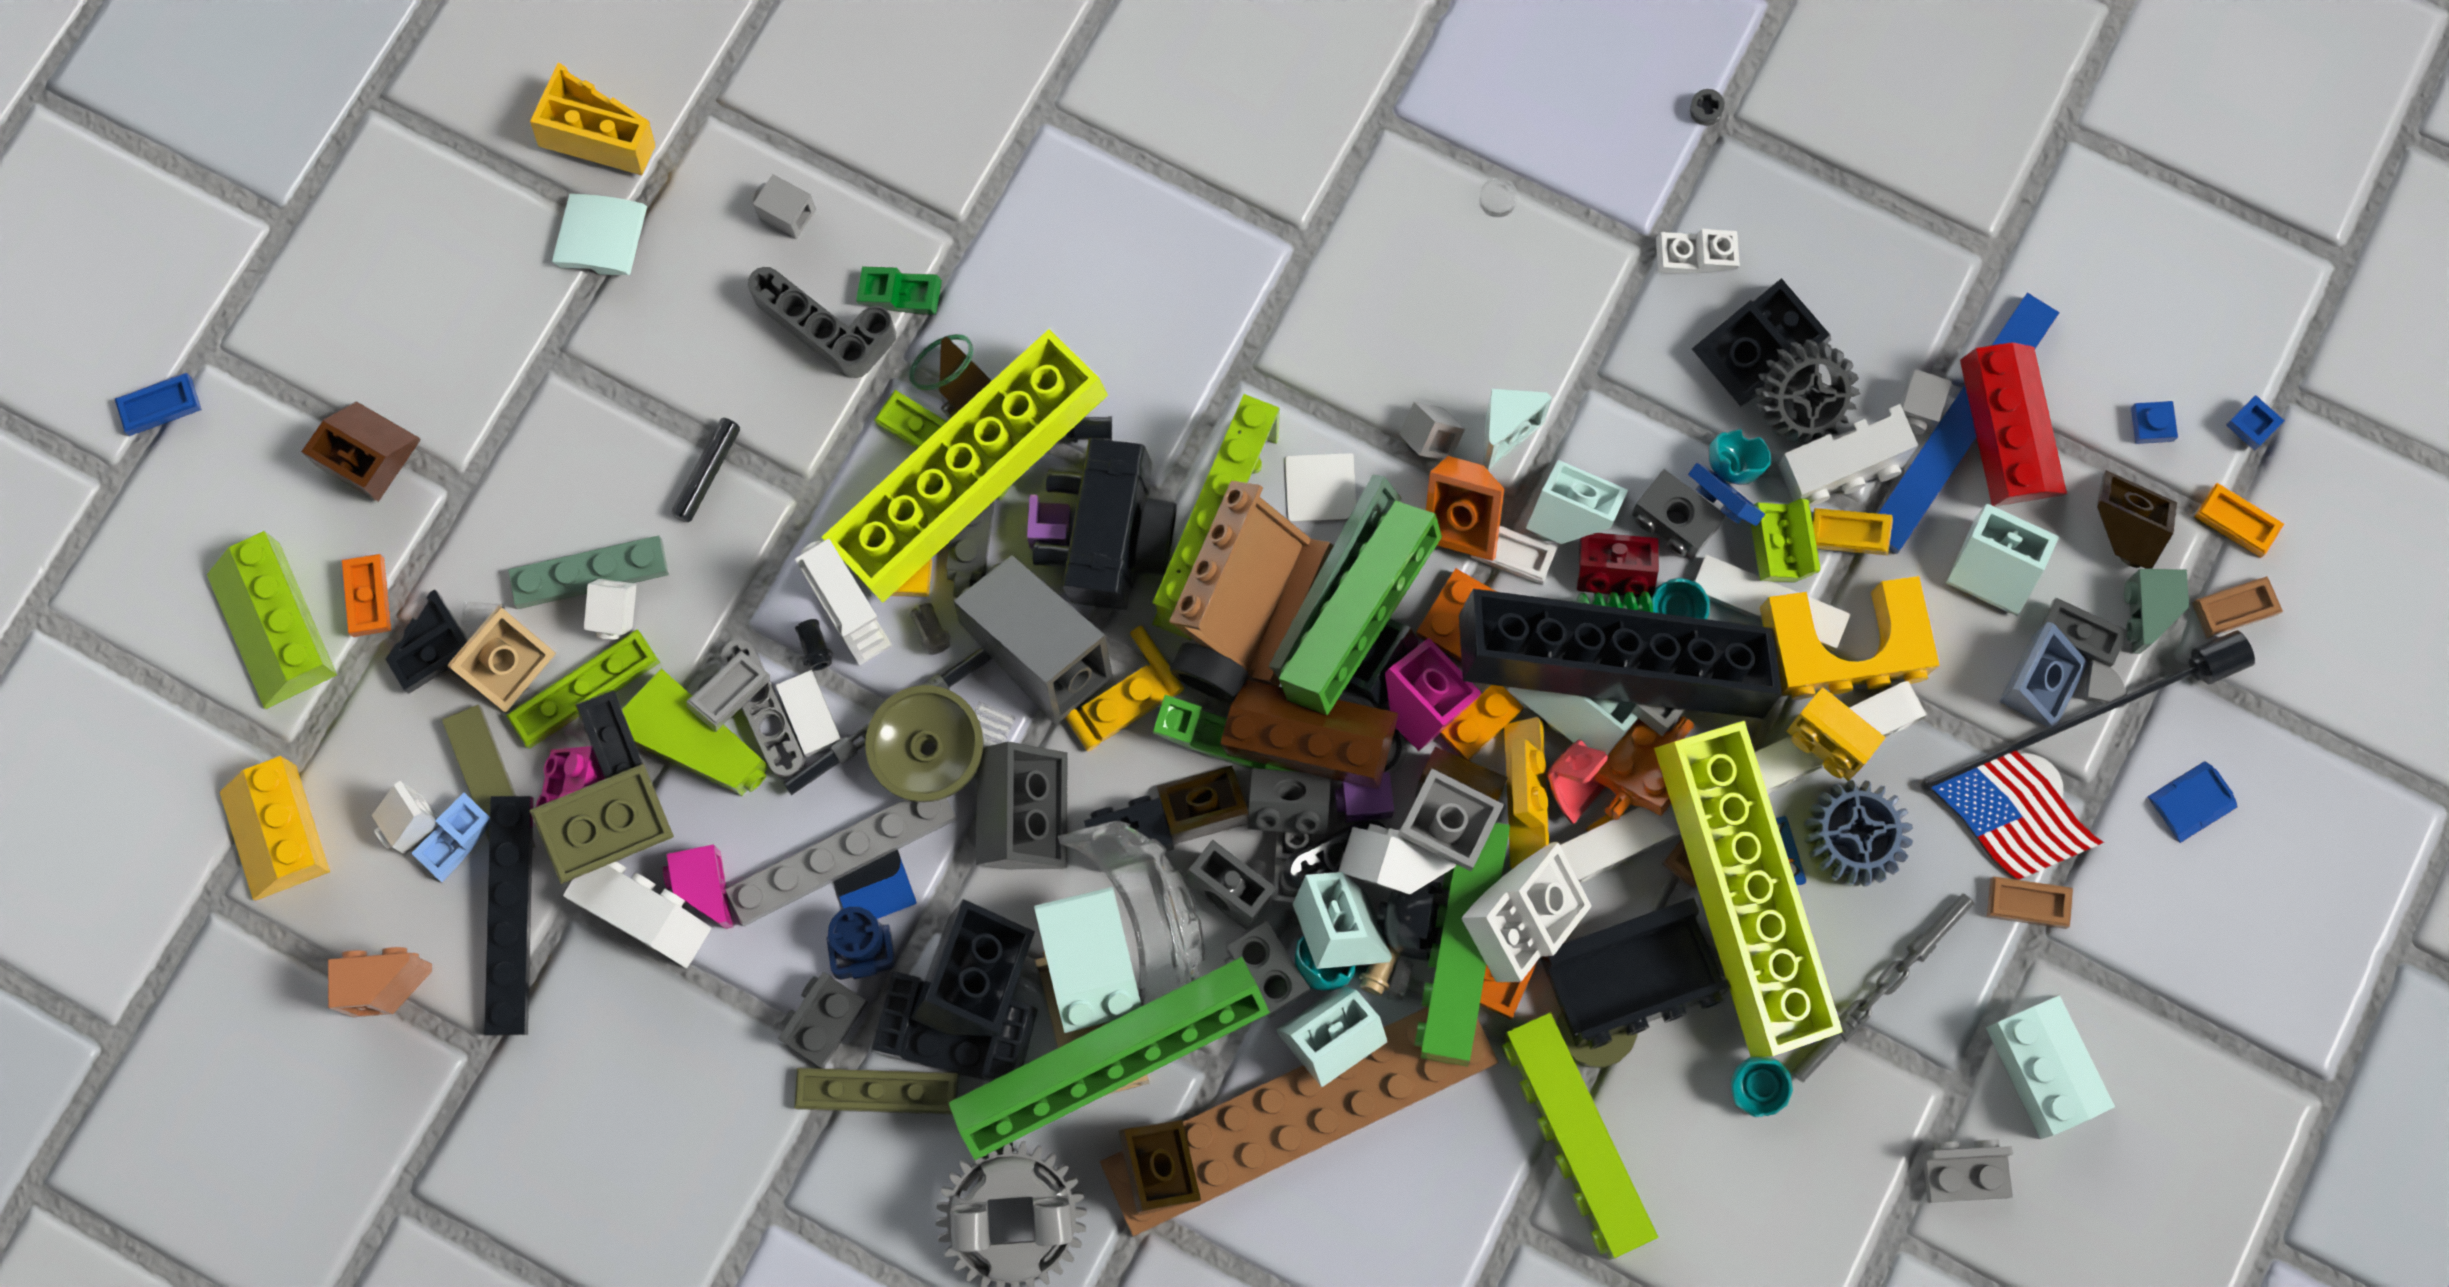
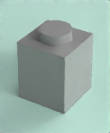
[753,174,816,239]
[1900,369,1952,434]

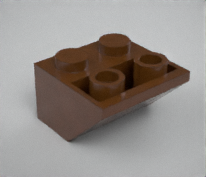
[301,401,421,502]

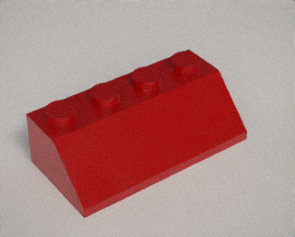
[1960,342,2067,507]

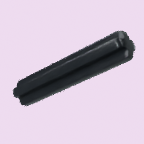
[672,417,740,522]

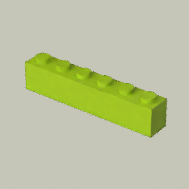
[1501,1012,1659,1260]

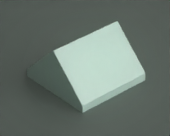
[1483,389,1552,470]

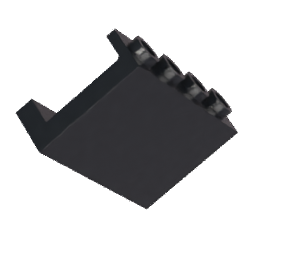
[1541,897,1731,1050]

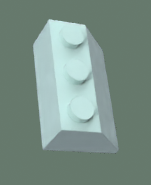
[1508,687,1638,755]
[1986,995,2115,1139]

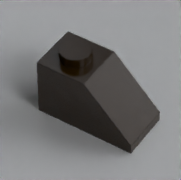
[939,336,992,419]

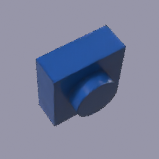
[2226,395,2285,451]
[2131,401,2178,444]

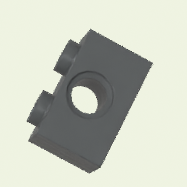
[1632,469,1726,560]
[1248,768,1331,835]
[1184,839,1276,930]

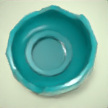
[1709,429,1771,485]
[1651,578,1710,619]
[1295,936,1356,991]
[1730,1056,1793,1117]

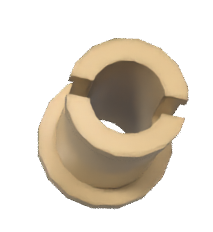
[1359,944,1400,996]

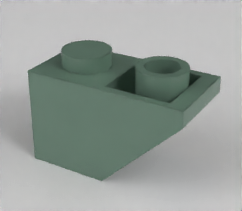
[2124,569,2189,654]

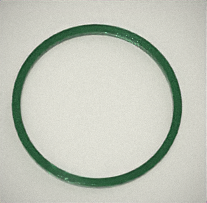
[909,334,974,390]

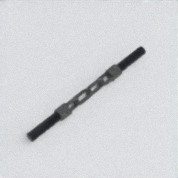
[783,647,992,796]

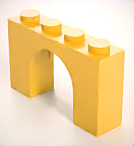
[1759,576,1940,700]

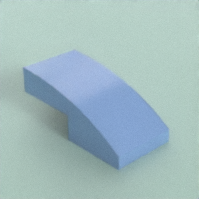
[411,793,490,882]

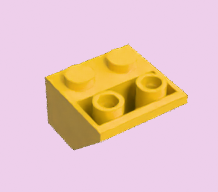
[1786,687,1886,781]

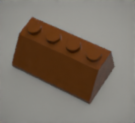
[1220,680,1398,790]

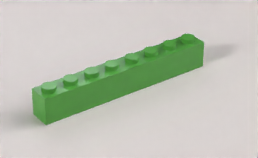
[949,957,1270,1160]

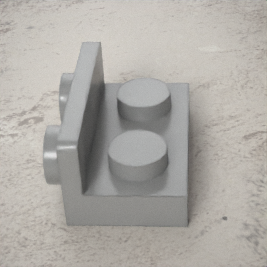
[1922,1139,2013,1203]

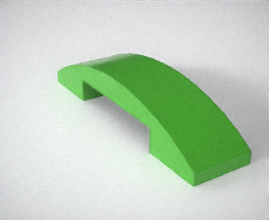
[1152,695,1298,772]

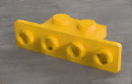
[1504,717,1549,869]

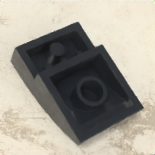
[1692,278,1831,407]

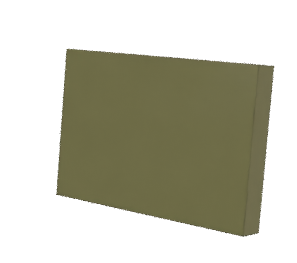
[530,764,674,884]

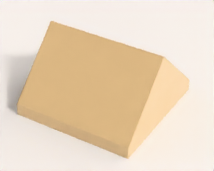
[447,606,556,713]

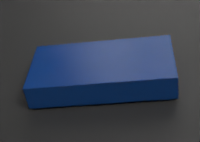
[115,373,202,436]

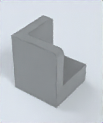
[1400,401,1465,461]

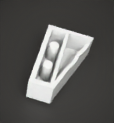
[1778,404,1918,506]
[563,862,712,969]

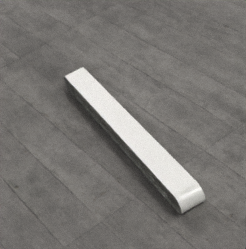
[1560,681,1927,884]

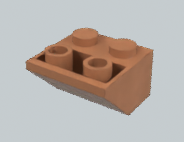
[328,947,432,1018]

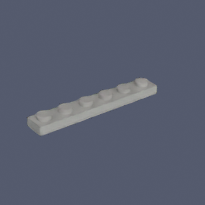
[725,798,957,927]

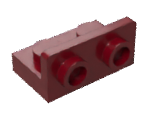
[1576,533,1659,597]

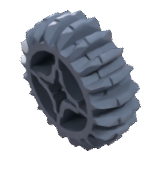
[1804,780,1913,887]

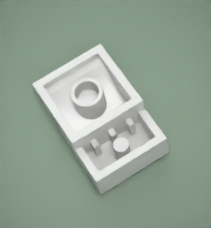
[1461,842,1591,982]

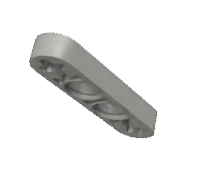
[721,639,805,779]

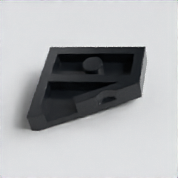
[385,589,468,694]

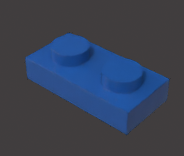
[1688,463,1765,526]

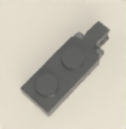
[946,501,995,599]

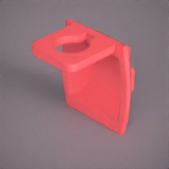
[1546,739,1608,824]

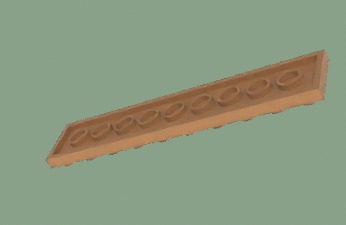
[1099,1007,1499,1237]

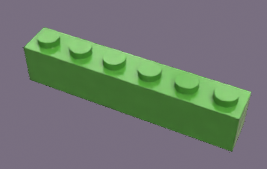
[1279,500,1442,715]
[1414,823,1510,1067]

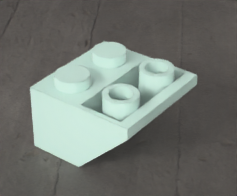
[1946,504,2059,616]
[1293,872,1392,969]
[1276,986,1387,1087]

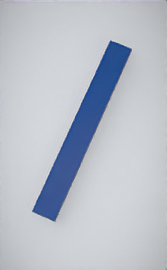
[1878,292,2060,554]

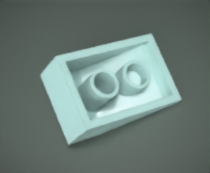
[1034,887,1142,1033]

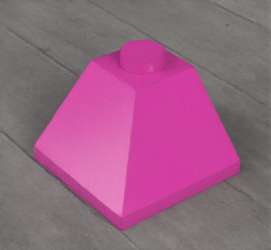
[1385,638,1482,752]

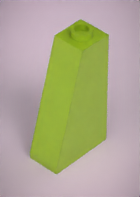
[622,668,769,796]

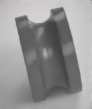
[1690,89,1725,126]

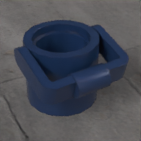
[826,907,896,980]

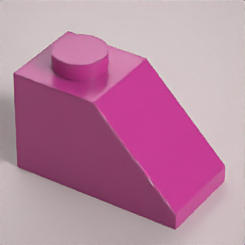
[663,844,733,929]

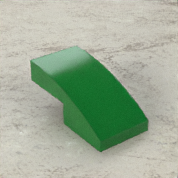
[856,266,942,315]

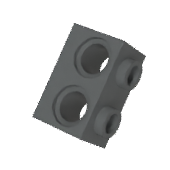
[1224,921,1310,1019]

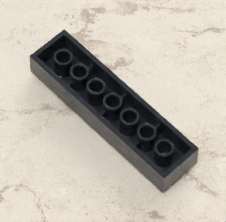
[1459,588,1782,719]

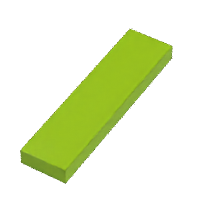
[874,390,1012,501]
[506,629,661,749]

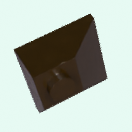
[2097,470,2177,569]

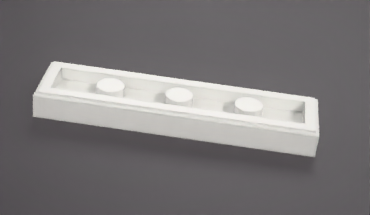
[1695,555,1851,652]

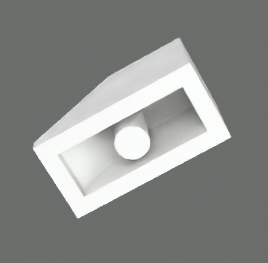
[372,781,439,854]

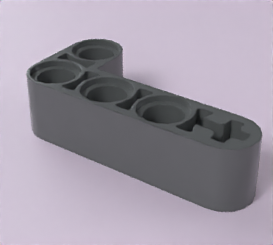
[748,267,897,378]

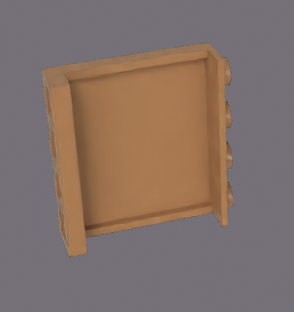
[1169,481,1334,687]

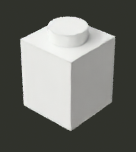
[584,579,637,639]

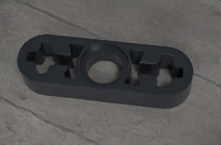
[1283,820,1386,889]

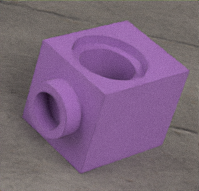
[1335,772,1394,823]

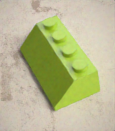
[207,530,337,709]

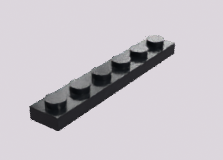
[484,796,534,1036]

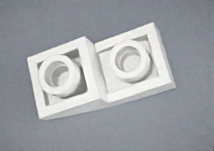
[1656,229,1740,273]

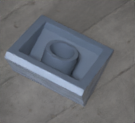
[1999,622,2088,728]

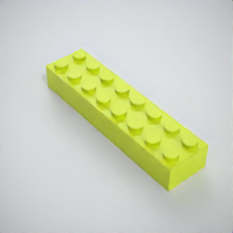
[822,329,1108,603]
[1654,721,1843,1057]

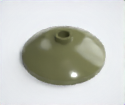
[865,685,984,803]

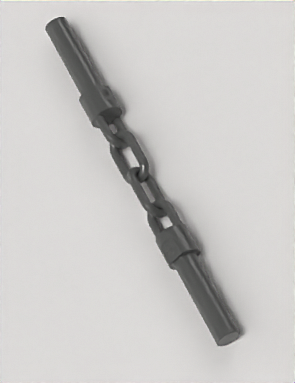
[1792,894,1974,1082]

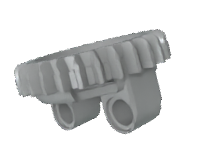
[935,1141,1087,1287]

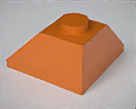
[1426,456,1504,561]

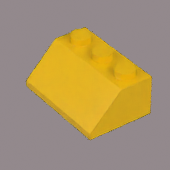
[219,756,330,901]

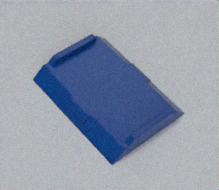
[2147,761,2238,843]

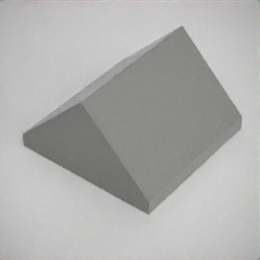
[1398,769,1504,871]

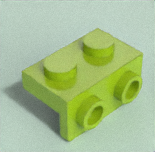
[1750,498,1821,583]

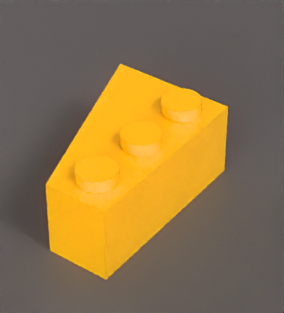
[530,62,656,175]

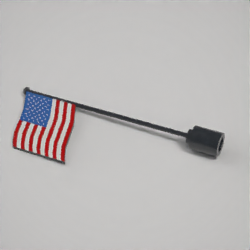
[1921,630,2255,880]

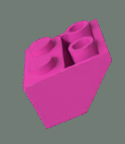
[535,746,604,826]

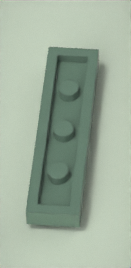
[508,535,669,609]

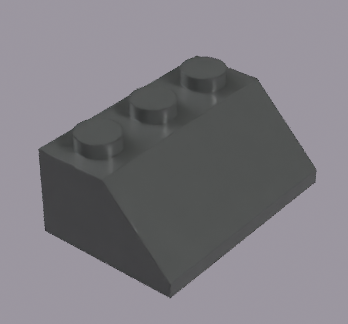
[976,741,1068,870]

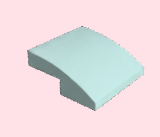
[552,194,647,275]

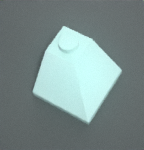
[1526,460,1628,544]

